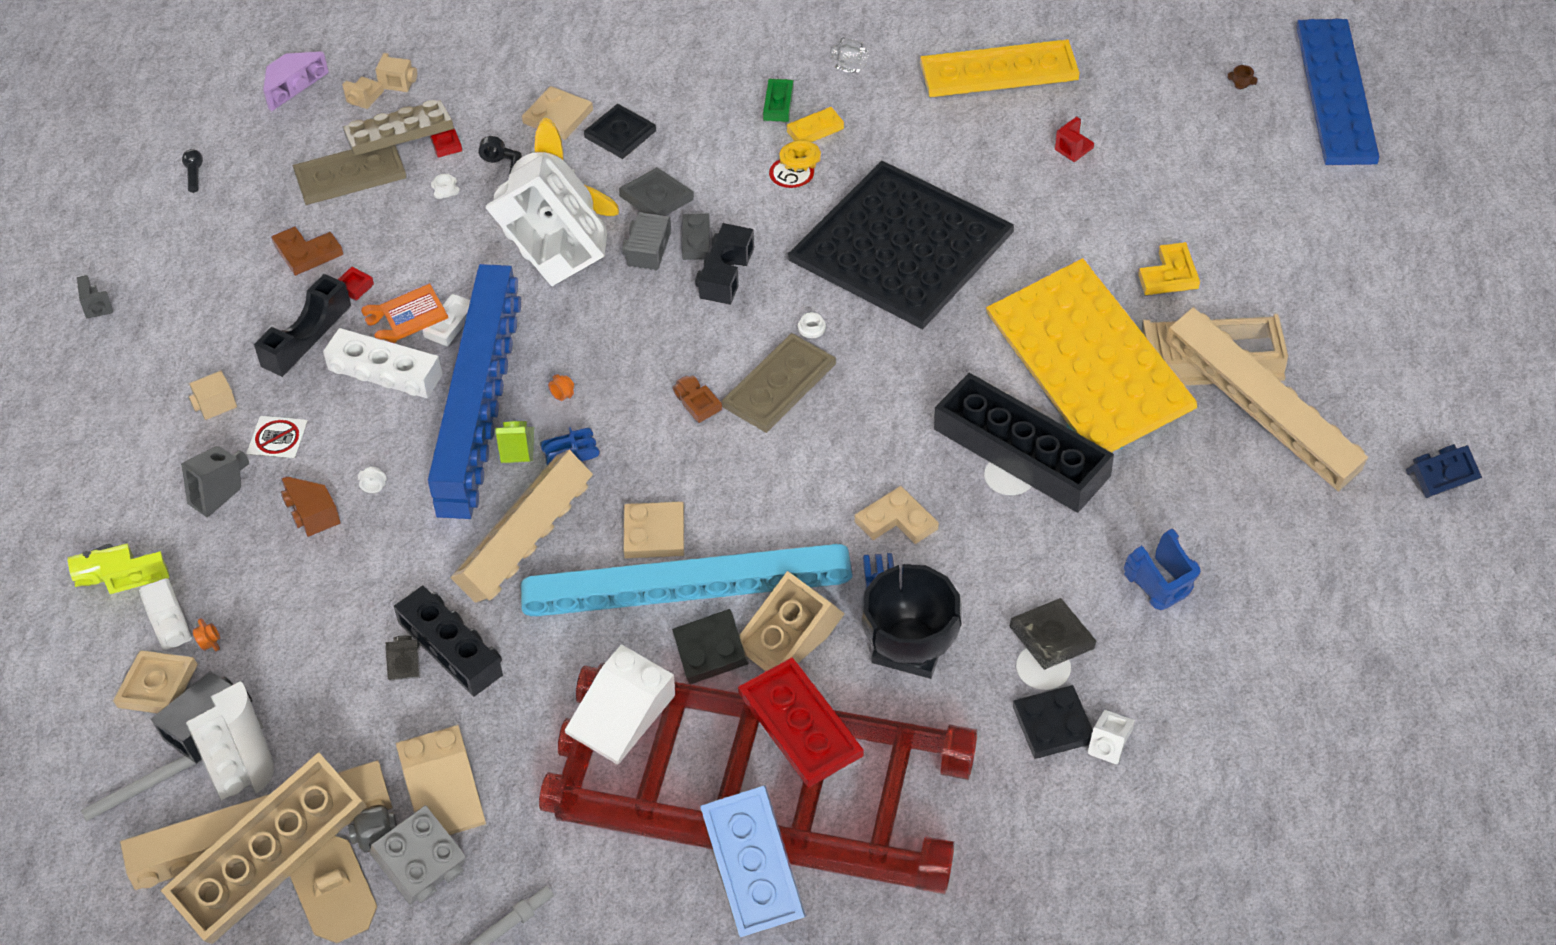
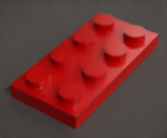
[738,657,864,788]

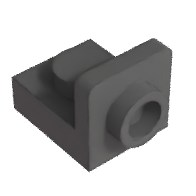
[77,275,113,319]

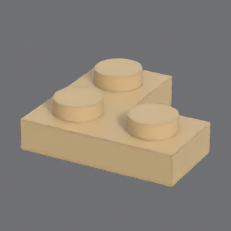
[855,486,939,544]

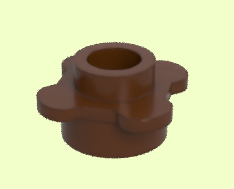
[1227,65,1258,89]

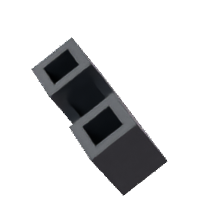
[695,223,755,305]

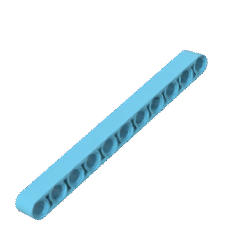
[520,544,853,617]

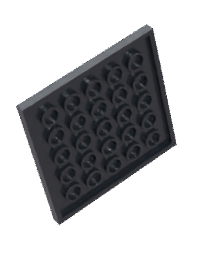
[788,160,1014,330]

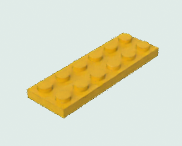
[920,39,1080,97]

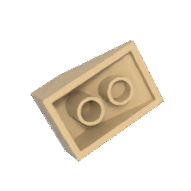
[740,571,845,671]
[396,725,486,835]

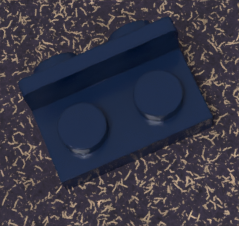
[1406,444,1482,498]

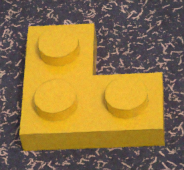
[1138,242,1200,295]

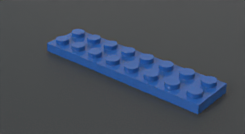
[1296,18,1380,165]

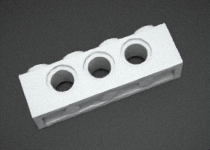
[323,328,443,399]

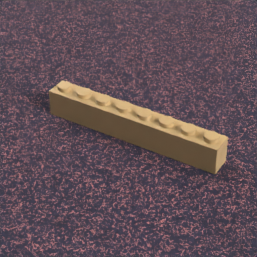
[1166,307,1368,492]
[120,760,392,890]

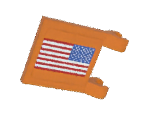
[361,283,449,344]

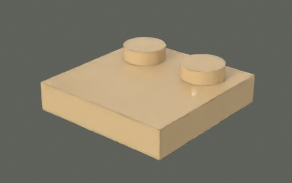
[522,86,593,140]
[624,502,684,558]
[113,650,198,713]

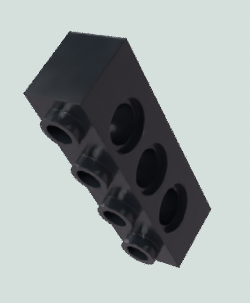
[394,585,503,697]

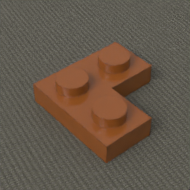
[271,226,344,276]

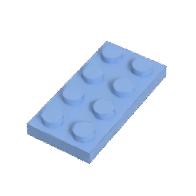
[700,785,806,937]

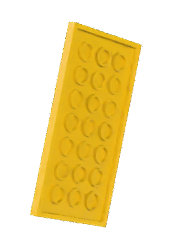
[986,258,1197,453]

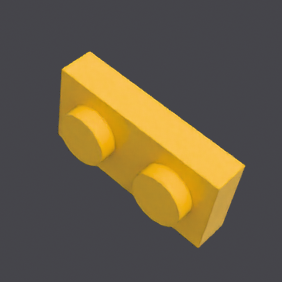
[787,107,844,142]

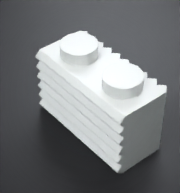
[139,578,192,650]

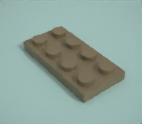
[342,100,454,156]

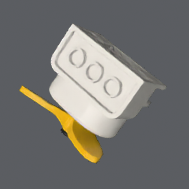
[486,118,619,286]

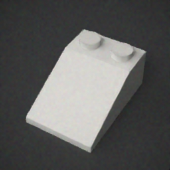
[565,644,675,765]

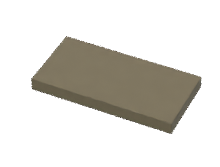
[292,145,407,205]
[722,333,836,433]

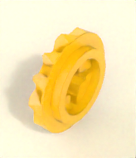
[779,140,821,172]

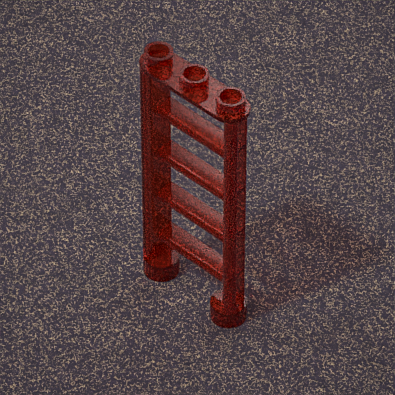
[539,662,978,895]

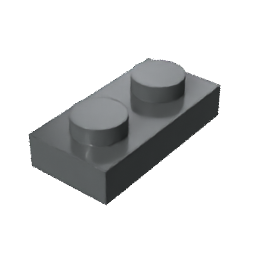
[682,213,710,260]

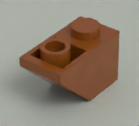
[280,476,341,537]

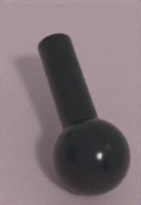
[182,149,203,193]

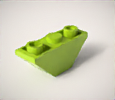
[495,421,534,463]

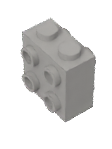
[370,805,466,905]

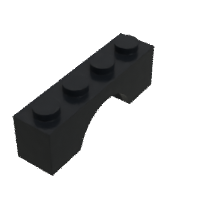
[254,274,351,377]

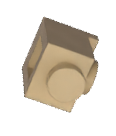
[375,53,417,92]

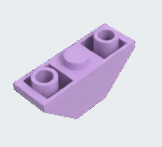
[263,52,329,111]

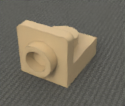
[342,76,384,109]

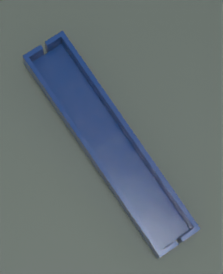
[428,264,521,519]

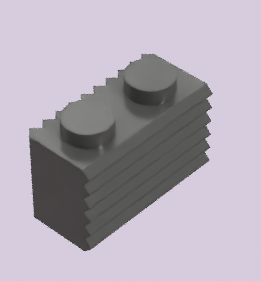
[622,212,672,271]

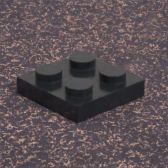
[1013,685,1093,759]

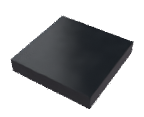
[584,104,656,159]

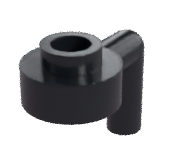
[478,136,522,174]

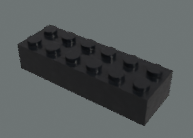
[934,372,1114,513]

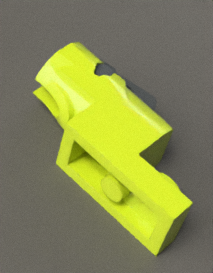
[67,543,170,594]

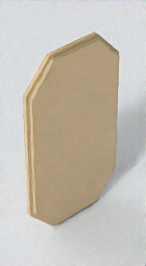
[290,836,377,943]

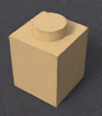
[188,371,237,420]

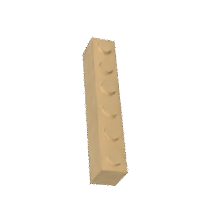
[450,449,593,603]

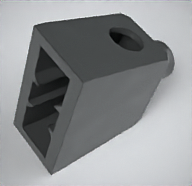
[181,446,249,517]

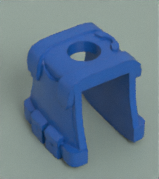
[1124,529,1201,610]

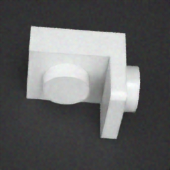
[1088,710,1135,764]

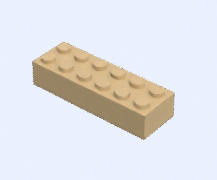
[160,752,367,944]

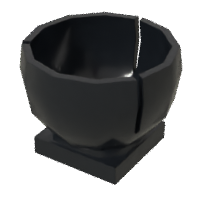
[861,564,962,679]

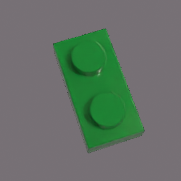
[763,79,794,122]

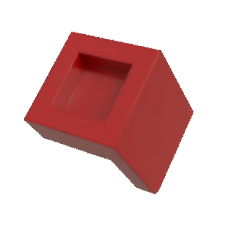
[1055,116,1094,163]

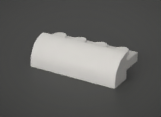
[186,681,274,801]

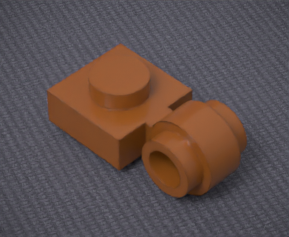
[672,375,722,423]

